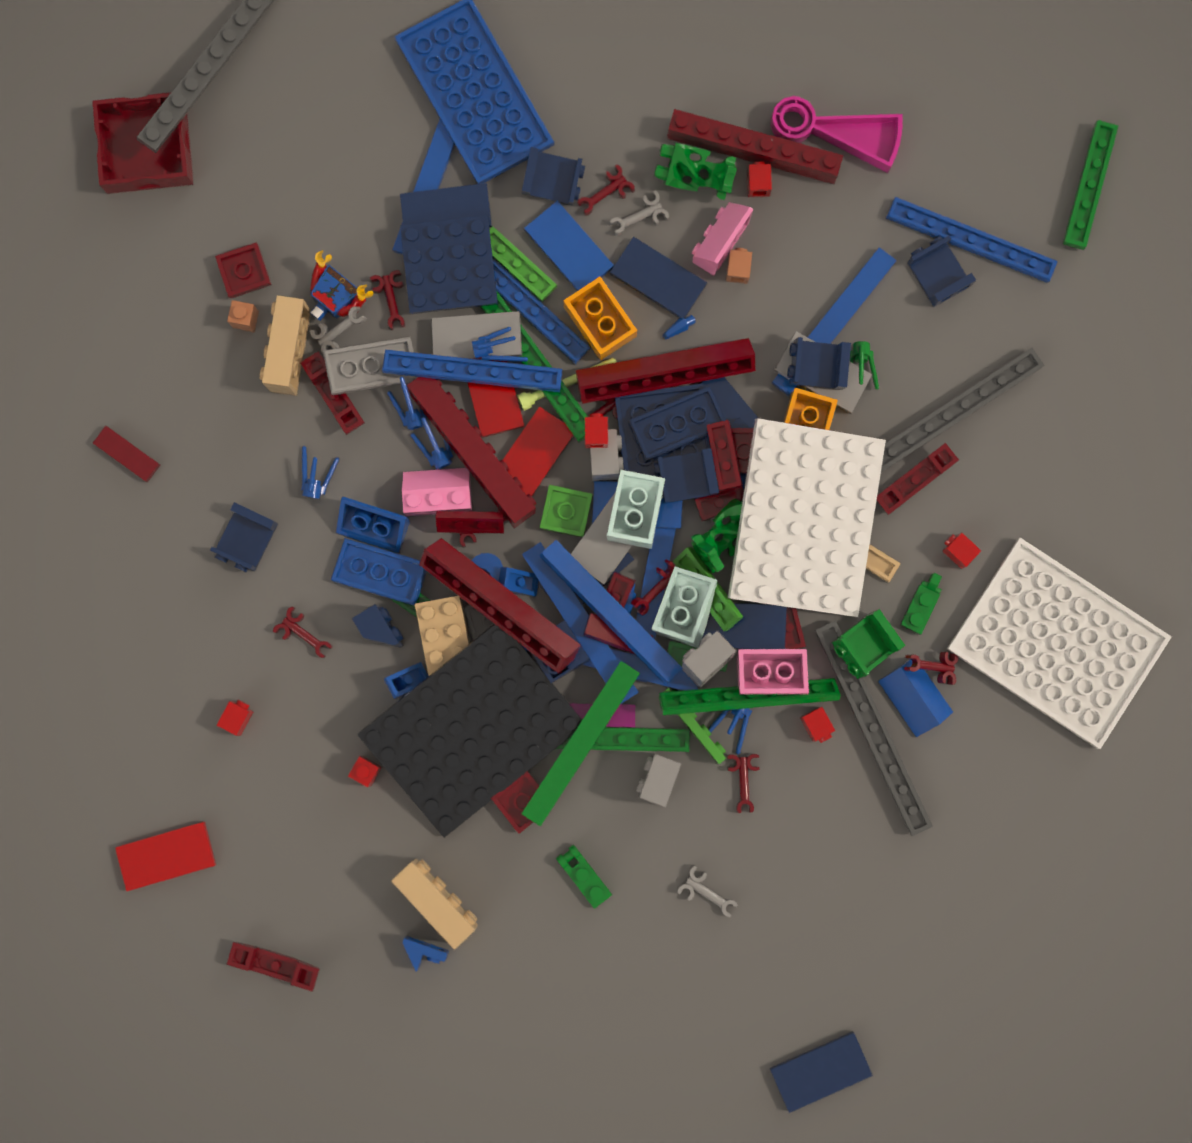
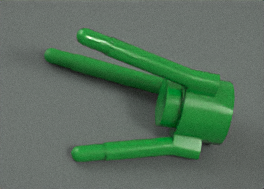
[850,341,879,390]

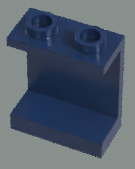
[521,147,585,205]
[907,236,976,307]
[787,337,851,390]
[654,448,719,503]
[210,502,278,573]

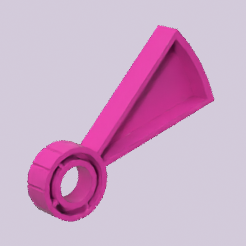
[770,96,903,173]

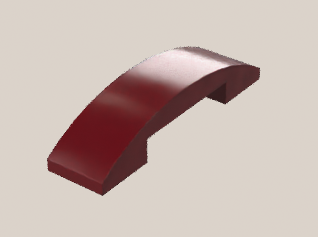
[300,351,365,435]
[876,443,959,515]
[226,942,320,992]

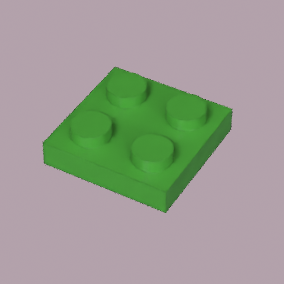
[540,485,593,538]

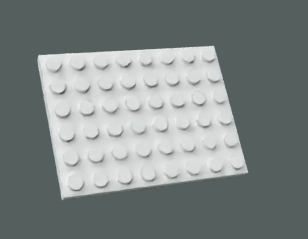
[728,418,886,617]
[947,538,1171,749]

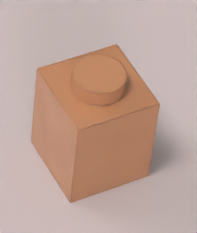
[726,248,752,284]
[227,300,259,332]

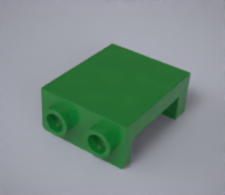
[831,609,906,679]

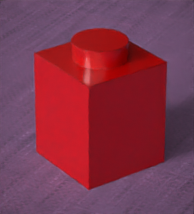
[747,162,772,197]
[585,413,608,448]
[942,532,981,569]
[217,699,254,736]
[800,707,835,743]
[348,756,382,788]

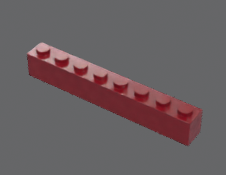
[667,109,843,184]
[575,338,756,404]
[406,377,536,529]
[419,538,581,673]

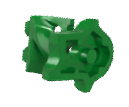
[654,142,737,200]
[691,498,743,573]

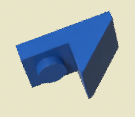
[499,567,539,597]
[384,662,428,699]
[402,935,449,972]

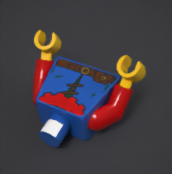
[310,250,373,321]

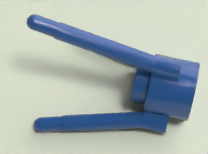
[472,327,528,362]
[387,377,427,430]
[410,417,454,470]
[301,446,339,499]
[708,708,752,755]

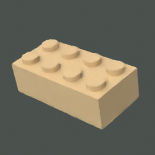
[260,295,311,396]
[415,596,470,676]
[392,858,478,950]

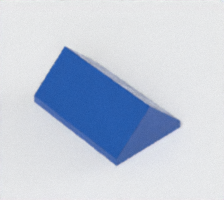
[336,497,410,553]
[878,659,953,737]

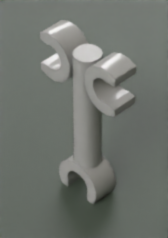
[610,191,669,236]
[310,306,367,354]
[677,865,738,917]

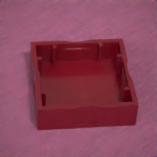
[92,92,194,194]

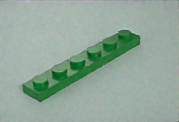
[1063,120,1119,250]

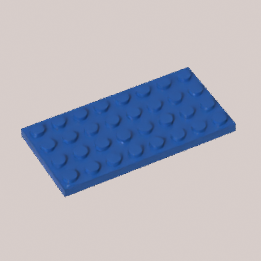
[394,0,554,184]

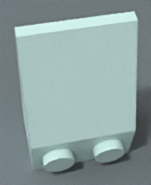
[607,470,665,549]
[652,566,717,648]

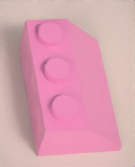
[691,202,753,276]
[402,468,472,516]
[736,649,809,694]

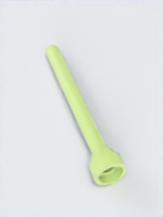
[517,358,617,411]

